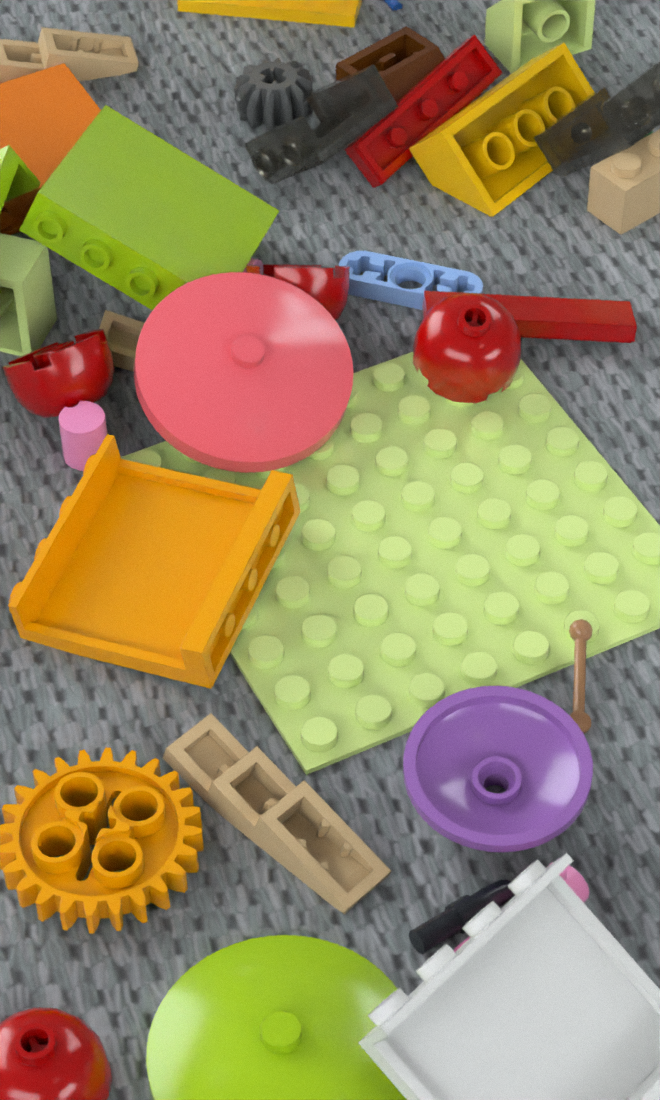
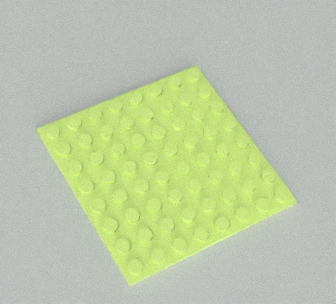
[121,352,660,775]

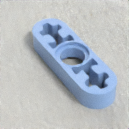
[339,251,483,310]

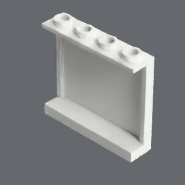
[358,853,660,1100]

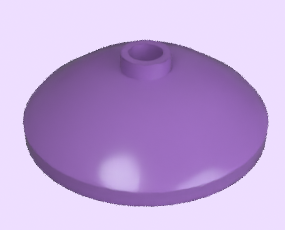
[403,686,593,852]

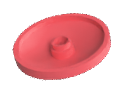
[134,272,353,473]

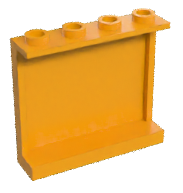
[8,434,301,689]

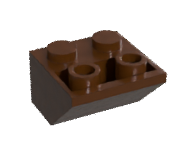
[336,26,445,130]

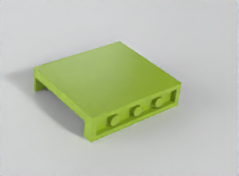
[19,105,279,311]

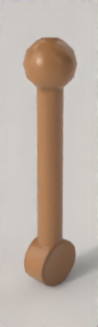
[569,619,593,734]

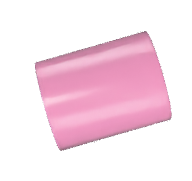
[58,401,107,471]

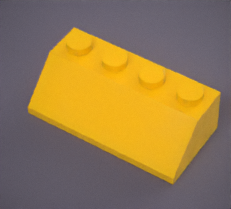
[409,42,613,217]

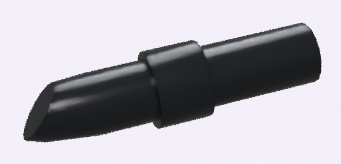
[409,880,515,954]

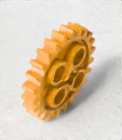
[0,747,204,934]

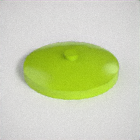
[146,935,407,1100]

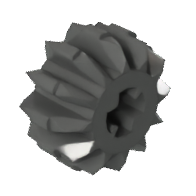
[234,57,315,133]

